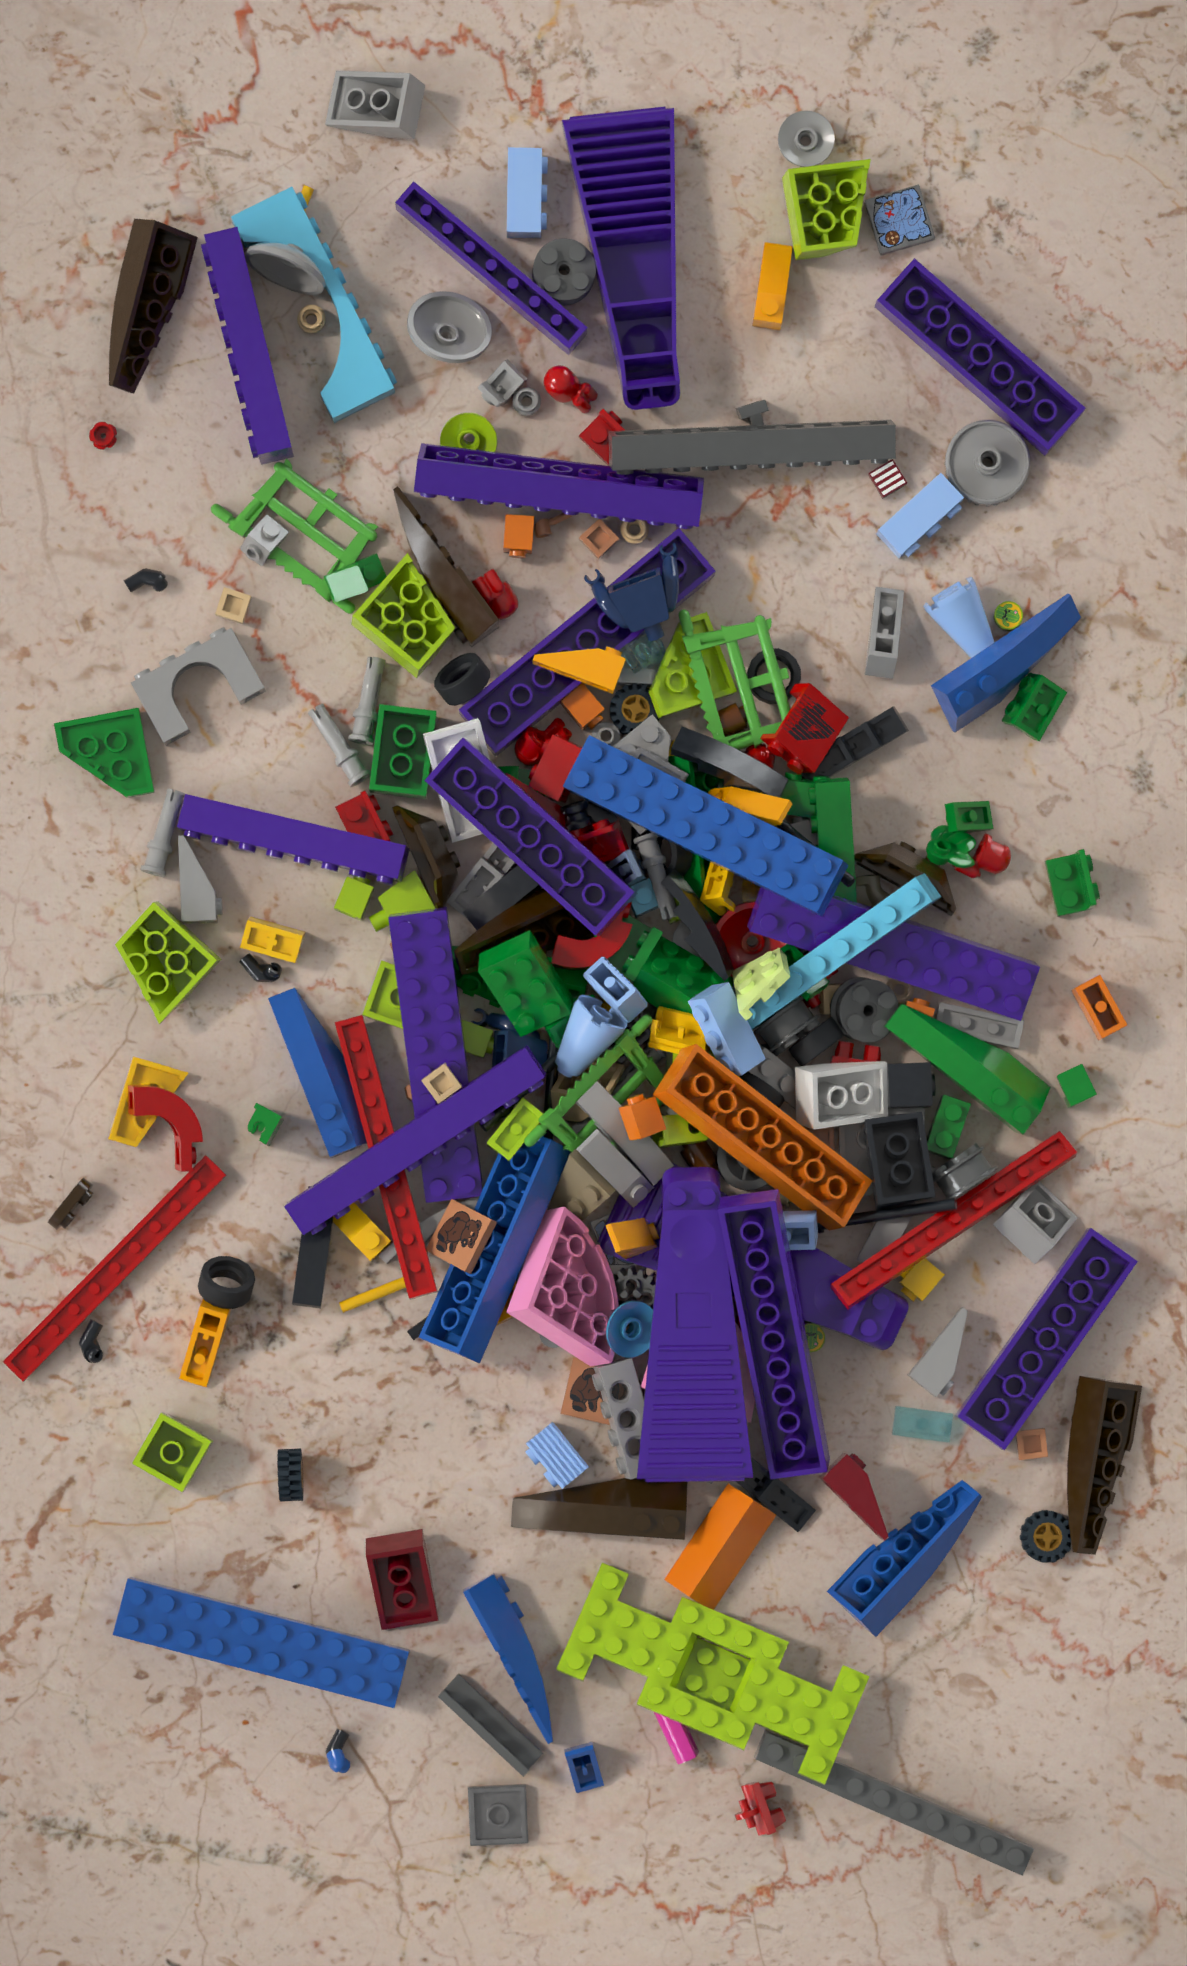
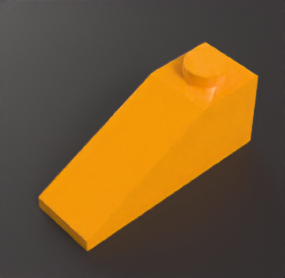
[752,242,793,330]
[533,647,626,694]
[708,786,792,826]
[605,1218,660,1260]
[179,1299,231,1387]

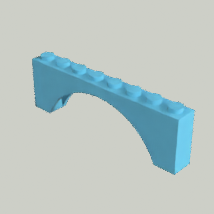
[231,187,397,423]
[747,873,941,1030]

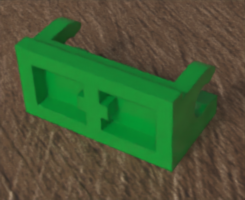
[248,1103,284,1146]

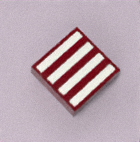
[868,459,907,499]

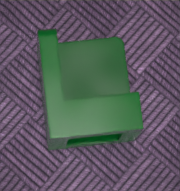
[1057,1064,1097,1108]

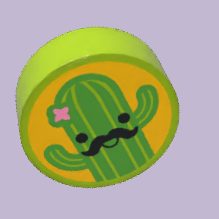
[994,601,1023,631]
[805,1324,825,1352]

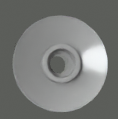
[778,111,835,167]

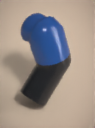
[326,1728,350,1774]

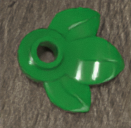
[926,825,976,868]

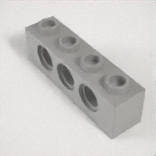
[592,1357,644,1479]

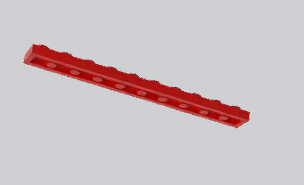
[335,1015,438,1300]
[830,1131,1077,1310]
[3,1155,227,1382]

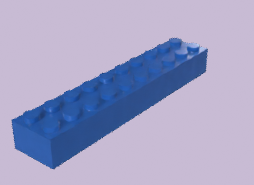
[563,735,848,917]
[113,1577,410,1708]

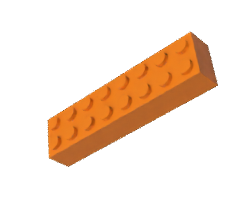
[653,1044,872,1231]

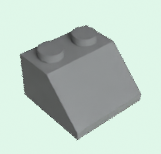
[993,1181,1077,1264]

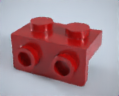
[569,819,629,862]

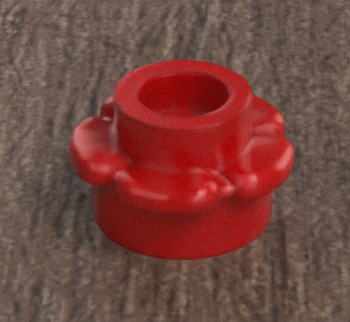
[89,422,117,450]

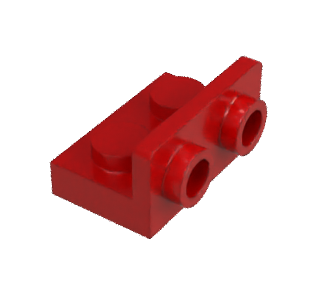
[579,409,625,466]
[335,790,394,842]

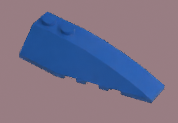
[931,594,1081,733]
[268,988,367,1158]
[827,1480,982,1637]
[463,1573,553,1744]

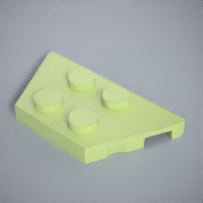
[732,948,791,1021]

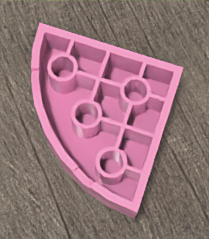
[507,1207,619,1366]

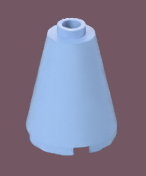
[923,577,995,658]
[555,995,627,1078]

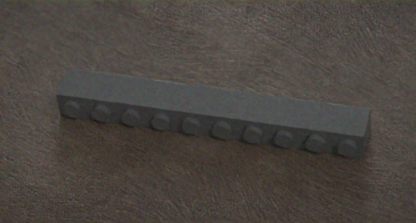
[608,420,896,474]
[754,1730,1034,1876]

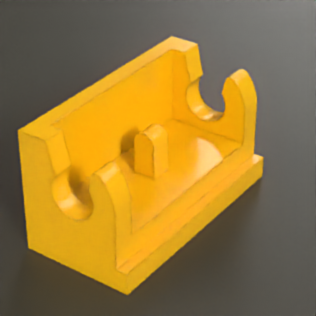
[700,862,736,916]
[240,916,306,963]
[648,1006,710,1054]

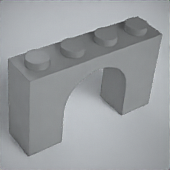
[131,627,266,746]

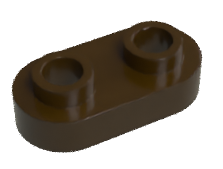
[48,1178,94,1230]

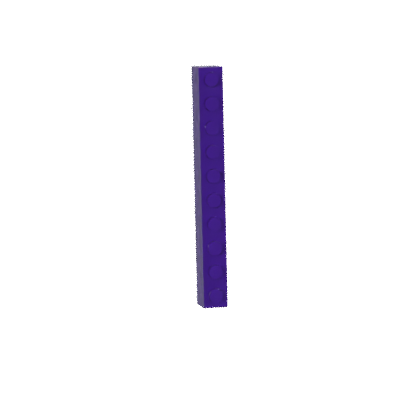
[284,1045,546,1235]

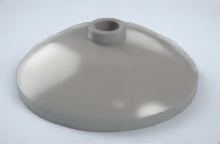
[245,243,326,295]
[407,291,492,363]

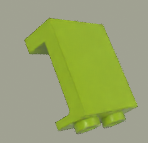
[487,1098,543,1161]

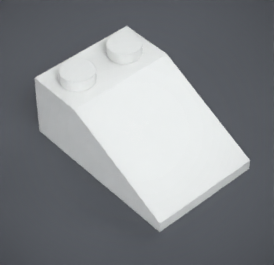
[795,1061,888,1129]

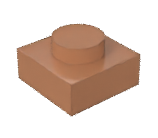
[579,519,619,560]
[1016,1428,1048,1460]

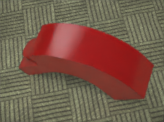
[551,902,633,970]
[128,1085,203,1172]

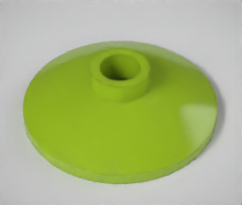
[440,413,497,452]

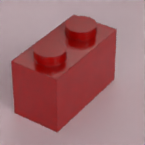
[528,734,582,802]

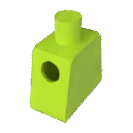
[368,870,436,932]
[651,1114,708,1148]

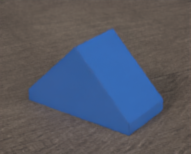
[564,1742,604,1793]

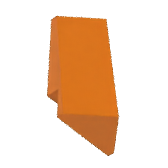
[664,1483,776,1610]

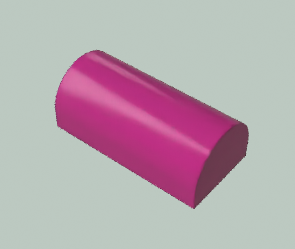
[654,1712,699,1764]

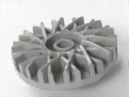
[944,420,1030,506]

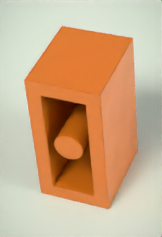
[1071,975,1127,1041]

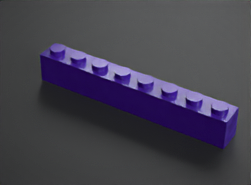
[395,181,588,355]
[177,794,410,885]

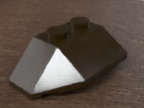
[392,805,461,908]
[854,841,956,916]

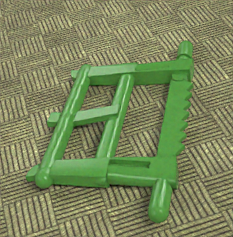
[211,458,378,614]
[678,609,790,750]
[524,1015,664,1153]

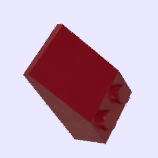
[819,1453,889,1541]
[366,1529,439,1630]

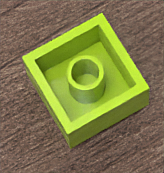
[132,1412,213,1492]

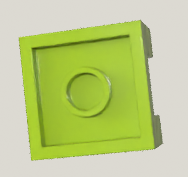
[362,960,403,1029]

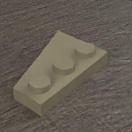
[547,1149,616,1221]

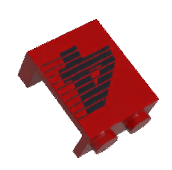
[760,683,849,774]

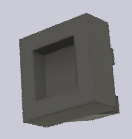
[736,400,769,425]

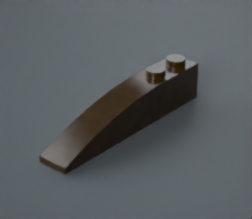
[109,219,198,394]
[393,486,499,648]
[454,888,595,975]
[1067,1376,1142,1555]
[511,1478,688,1540]

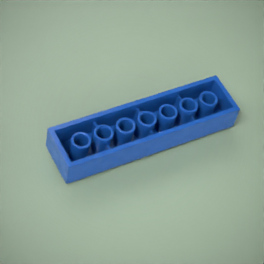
[418,1136,571,1364]

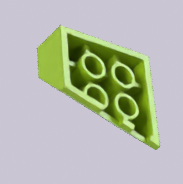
[782,159,871,260]
[351,553,455,678]
[115,901,222,1024]

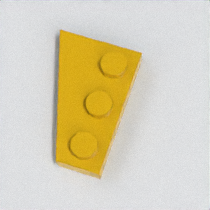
[108,1056,188,1147]

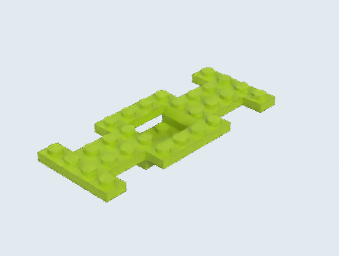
[556,1563,870,1785]

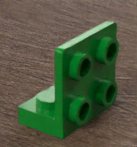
[1044,849,1100,917]
[594,915,663,984]

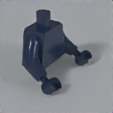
[584,543,679,641]
[471,1008,548,1082]

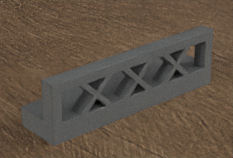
[438,1673,543,1777]

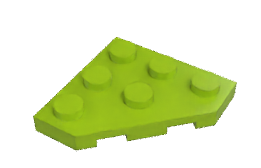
[649,612,737,719]

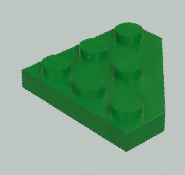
[54,708,155,798]

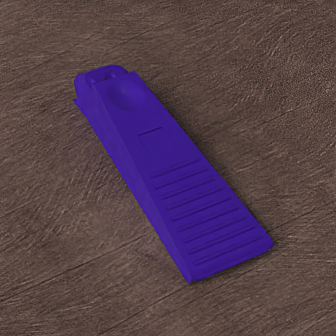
[561,106,680,410]
[597,1162,909,1350]
[637,1167,753,1482]

